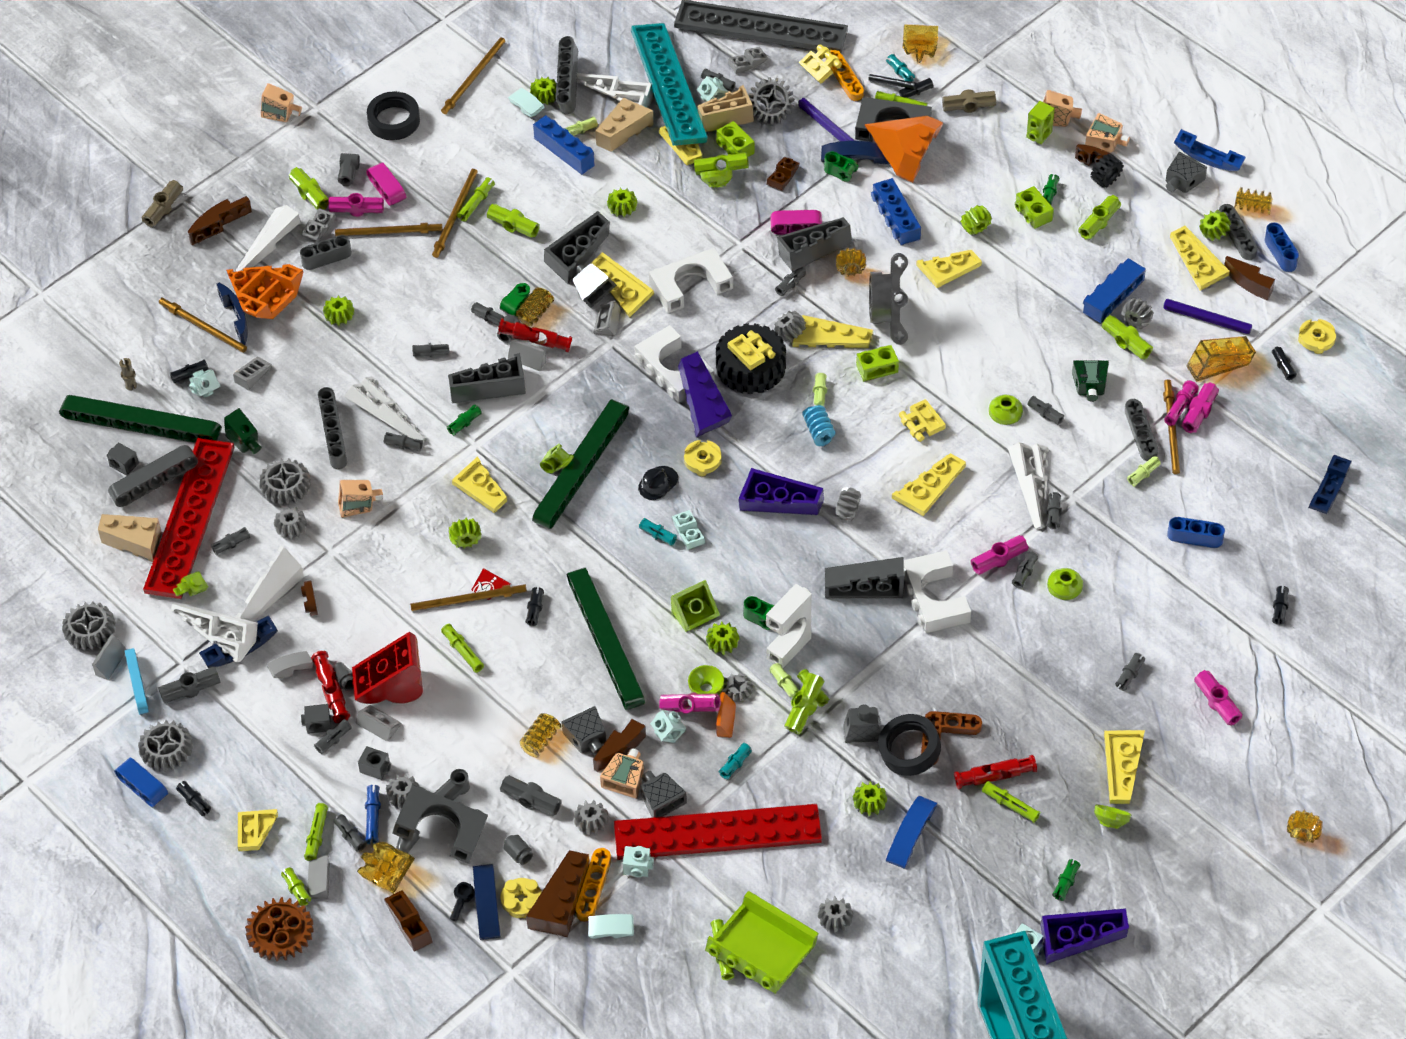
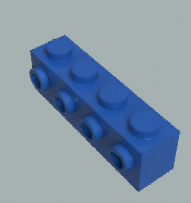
[533,115,595,175]
[871,178,921,245]
[1083,258,1146,323]

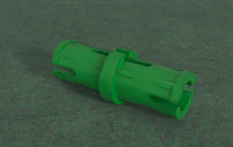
[1043,174,1060,205]
[447,404,482,436]
[1052,859,1081,901]

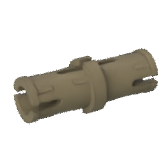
[119,358,137,391]

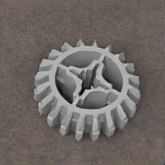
[748,77,795,125]
[259,458,311,506]
[62,601,116,651]
[138,720,193,772]

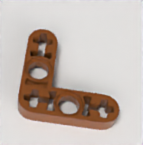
[921,711,982,765]

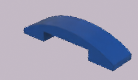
[1174,129,1246,171]
[886,796,937,869]

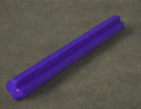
[798,98,855,141]
[1163,299,1252,334]

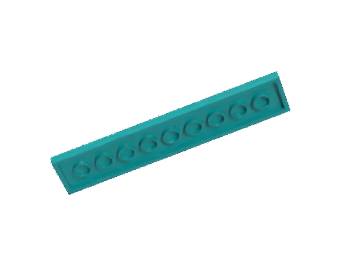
[631,23,708,146]

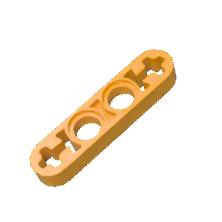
[826,50,864,101]
[576,848,611,922]

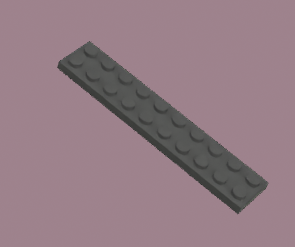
[674,0,848,53]

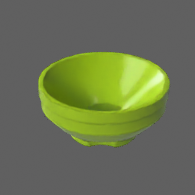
[700,170,733,188]
[989,394,1023,425]
[1047,568,1083,600]
[688,665,724,694]
[1094,804,1132,829]

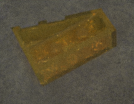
[1186,336,1256,382]

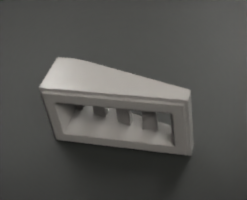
[233,356,272,390]

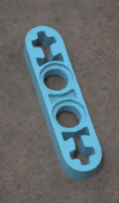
[124,648,149,715]

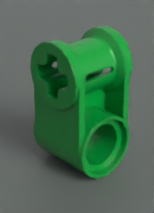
[824,151,859,182]
[500,283,532,318]
[743,596,775,630]

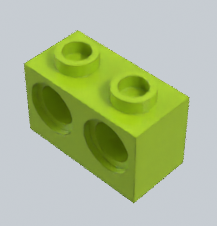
[1026,101,1055,144]
[716,121,755,157]
[1015,186,1054,229]
[856,345,899,382]

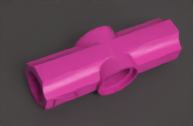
[329,193,384,217]
[1181,382,1219,433]
[971,535,1029,575]
[1194,670,1242,726]
[659,692,721,714]

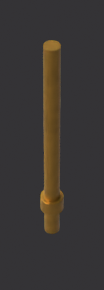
[335,223,443,236]
[159,297,247,353]
[1163,379,1180,474]
[410,584,527,611]

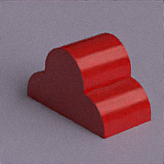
[352,632,423,704]

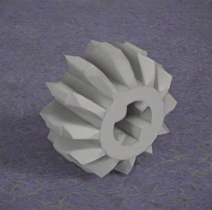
[1121,297,1154,329]
[774,311,806,342]
[836,487,861,521]
[274,507,307,540]
[386,773,420,809]
[574,800,608,835]
[818,896,853,933]

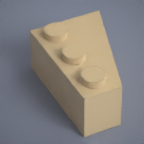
[698,85,754,132]
[595,98,654,152]
[98,514,162,562]

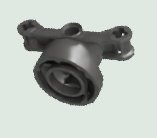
[869,253,908,345]

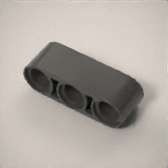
[300,235,352,270]

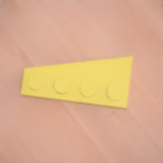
[1170,226,1230,291]
[590,252,654,318]
[793,315,873,348]
[892,453,966,516]
[1104,730,1145,804]

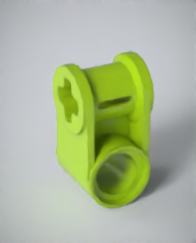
[540,443,574,474]

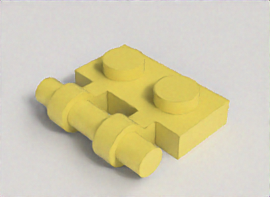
[799,44,842,84]
[728,330,775,370]
[899,399,946,442]

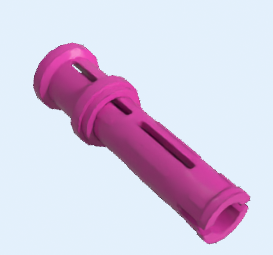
[1164,380,1199,426]

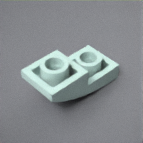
[508,88,545,117]
[672,510,705,550]
[588,914,634,939]

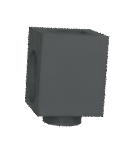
[107,442,139,476]
[301,704,331,734]
[358,746,391,780]

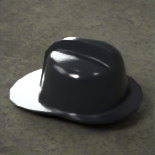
[638,466,678,500]

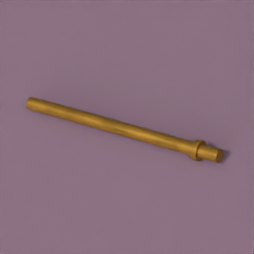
[441,37,505,114]
[432,168,478,258]

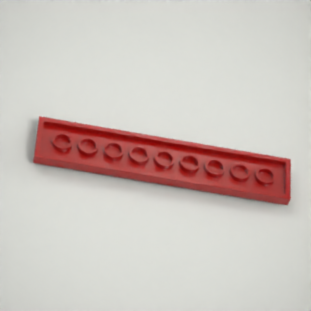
[143,438,235,599]
[614,804,822,860]

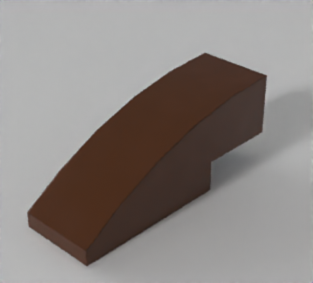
[1224,256,1275,301]
[593,719,646,772]
[384,890,433,952]

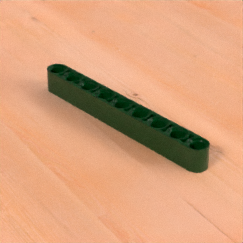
[59,395,222,443]
[532,399,630,529]
[566,567,645,710]

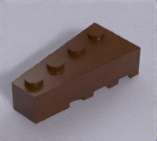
[526,850,590,937]

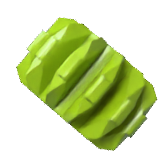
[530,76,557,105]
[607,187,637,217]
[960,205,992,235]
[1199,209,1231,241]
[323,295,354,326]
[448,517,482,549]
[706,621,739,655]
[853,781,887,816]

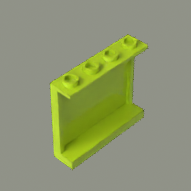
[705,891,819,994]

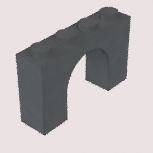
[855,97,932,142]
[392,785,488,864]

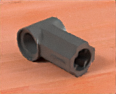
[338,153,360,186]
[435,769,470,801]

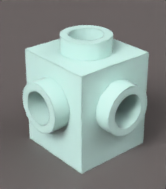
[697,76,728,102]
[189,369,221,398]
[650,710,686,743]
[623,846,654,877]

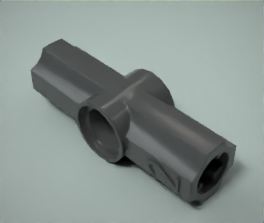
[158,667,221,704]
[500,775,562,816]

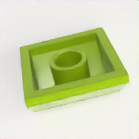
[671,580,720,632]

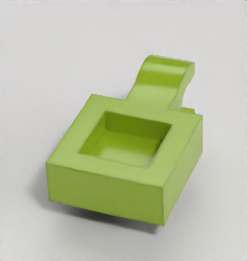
[173,571,208,597]

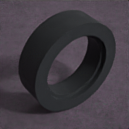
[366,91,420,140]
[878,714,941,776]

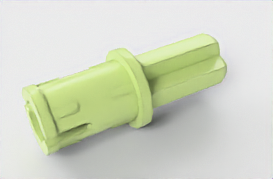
[565,117,598,136]
[813,373,827,406]
[1127,456,1161,487]
[769,663,799,698]

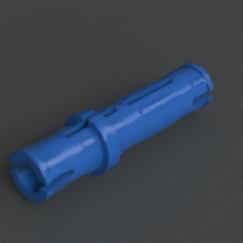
[365,785,381,845]

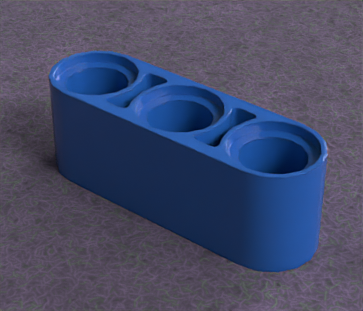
[1264,222,1299,272]
[1167,517,1225,548]
[114,757,168,807]

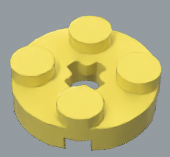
[1298,319,1336,354]
[684,440,722,477]
[500,878,541,918]

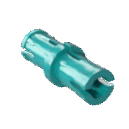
[886,54,915,82]
[639,518,677,546]
[718,743,752,780]

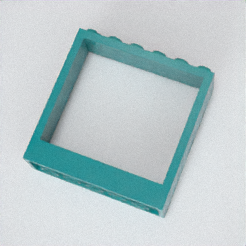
[977,931,1067,1039]

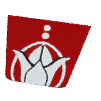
[471,568,511,600]

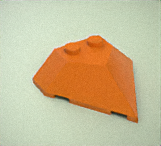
[864,116,943,183]
[226,264,304,319]

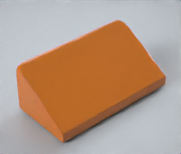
[716,692,736,738]

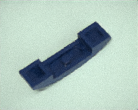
[821,141,890,164]
[216,282,248,345]
[1308,455,1352,514]
[199,615,278,668]
[473,864,501,940]

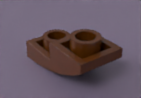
[1075,144,1111,166]
[766,157,800,191]

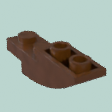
[188,196,252,245]

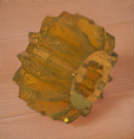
[836,247,866,277]
[1287,810,1323,843]

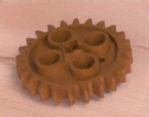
[245,897,314,962]

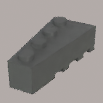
[544,211,610,284]
[777,217,852,272]
[448,353,526,403]
[825,557,904,598]

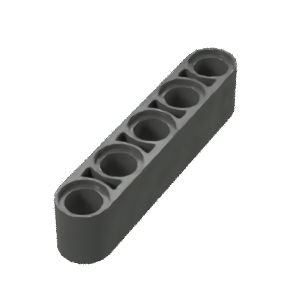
[556,36,579,114]
[318,387,347,469]
[108,445,198,507]

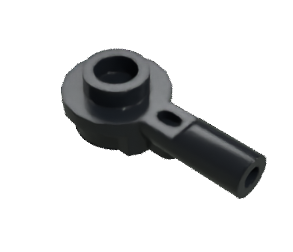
[450,882,475,921]

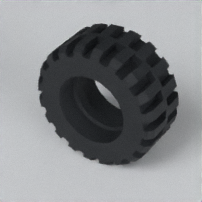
[716,323,786,394]

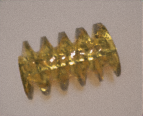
[1234,187,1273,215]
[516,287,554,326]
[520,713,562,758]

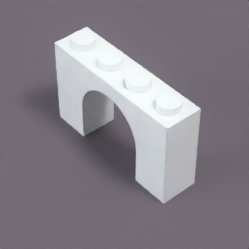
[649,248,733,313]
[634,325,715,403]
[904,550,971,633]
[766,584,812,668]

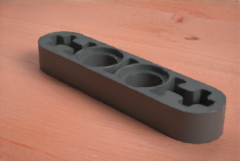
[1219,204,1258,260]
[1125,399,1158,461]

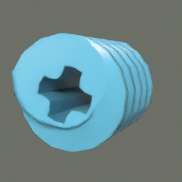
[802,405,836,446]

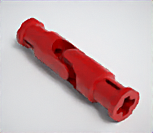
[497,318,572,352]
[311,651,350,723]
[954,755,1037,789]

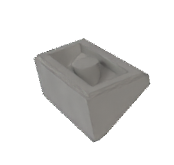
[593,301,622,336]
[508,338,546,371]
[92,635,127,680]
[356,705,402,741]
[307,856,330,899]

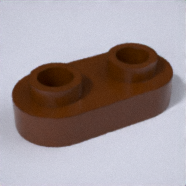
[301,580,318,616]

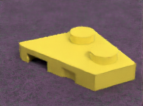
[238,809,278,851]

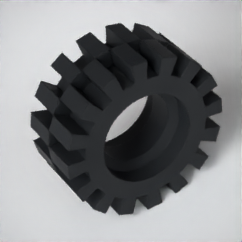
[1090,153,1124,188]

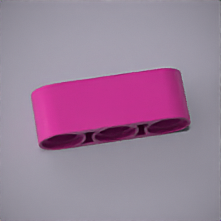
[366,162,406,206]
[770,210,823,235]

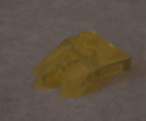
[903,24,938,64]
[357,841,415,894]

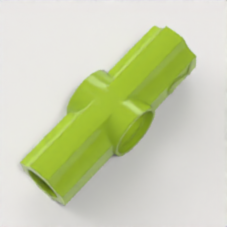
[694,152,749,175]
[289,167,329,210]
[1078,195,1121,240]
[487,204,540,238]
[1102,315,1153,360]
[784,673,825,734]

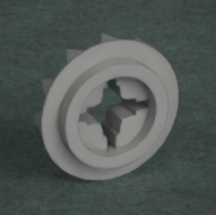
[721,673,753,702]

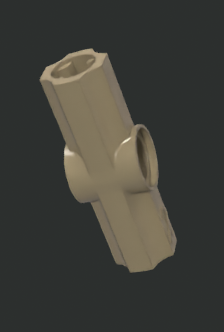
[942,89,996,113]
[141,180,183,227]

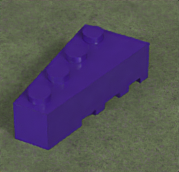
[678,351,732,438]
[738,468,824,515]
[1040,908,1129,964]

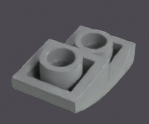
[728,47,768,74]
[301,208,336,241]
[267,651,313,678]

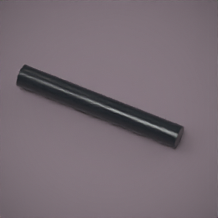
[868,74,917,89]

